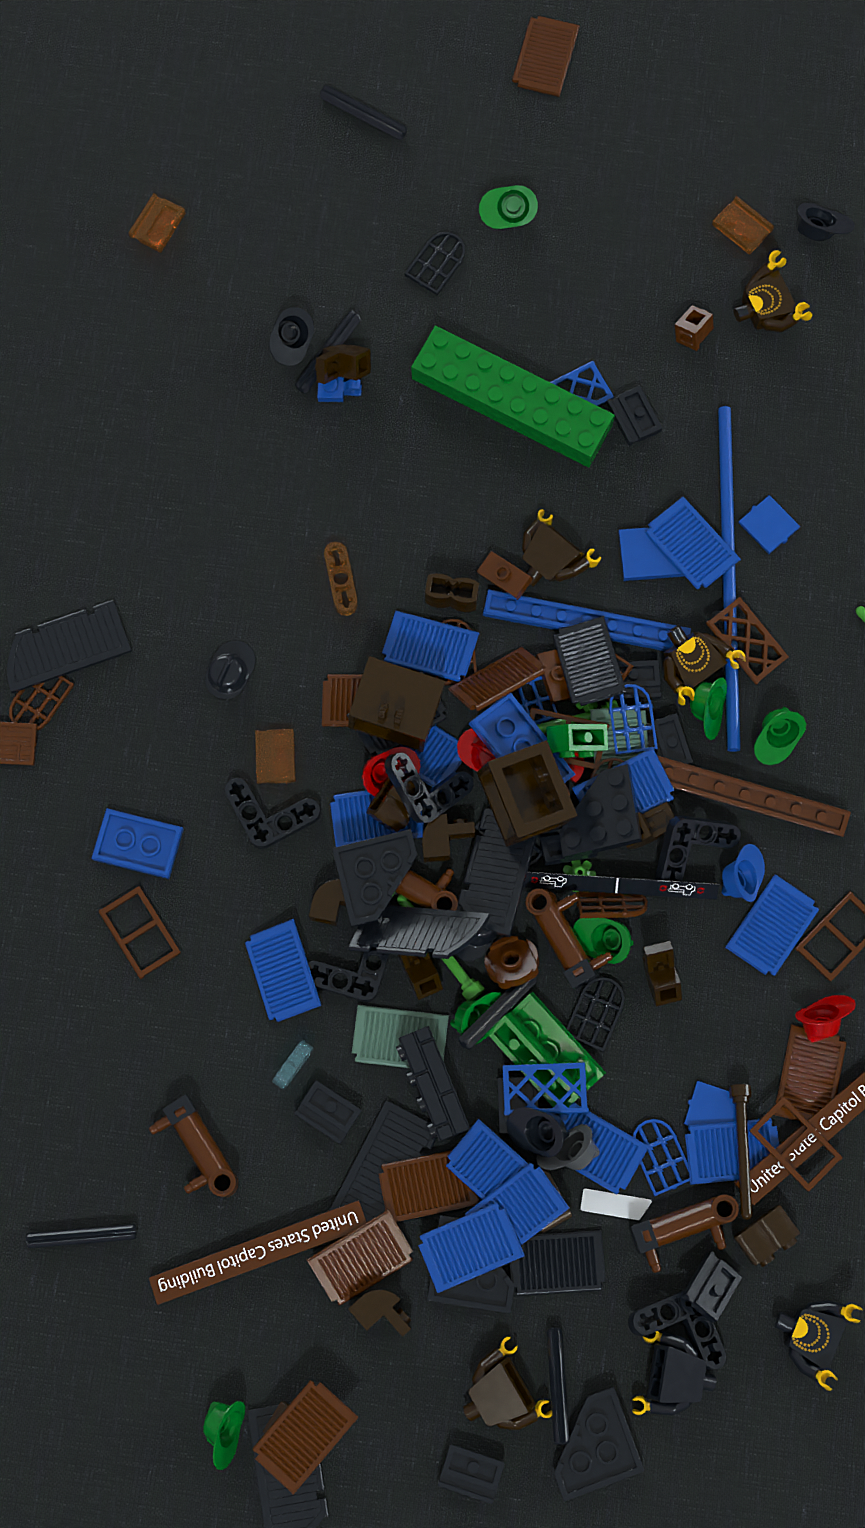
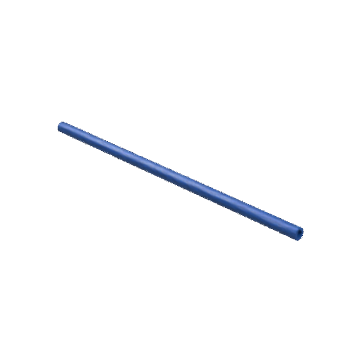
[718,406,740,752]

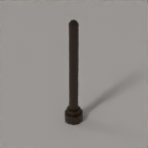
[729,1084,752,1220]

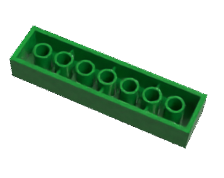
[411,325,615,468]

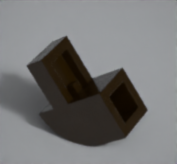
[315,345,371,384]
[627,802,675,849]
[422,814,475,863]
[309,879,346,926]
[642,941,682,1006]
[398,953,443,1000]
[348,1290,412,1337]

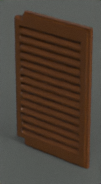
[512,16,580,97]
[448,647,545,711]
[322,674,362,727]
[774,1025,846,1121]
[378,1150,479,1222]
[307,1210,413,1306]
[252,1380,358,1495]

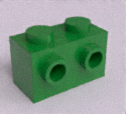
[546,724,608,758]

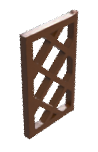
[706,597,789,685]

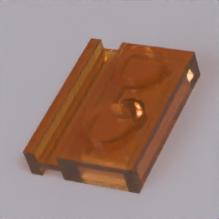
[129,193,186,253]
[712,196,774,255]
[255,729,296,784]

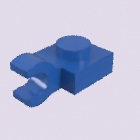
[317,377,362,402]

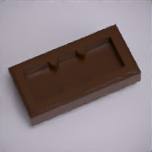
[477,551,533,600]
[535,650,571,705]

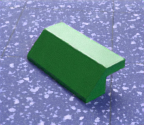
[487,992,606,1115]

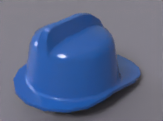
[721,844,765,902]

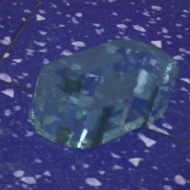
[272,1040,314,1090]

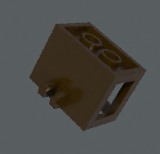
[348,656,445,752]
[477,740,578,847]

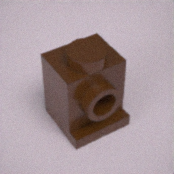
[675,305,714,351]

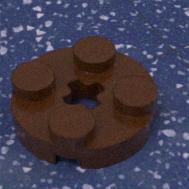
[484,936,539,989]

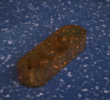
[324,542,358,616]

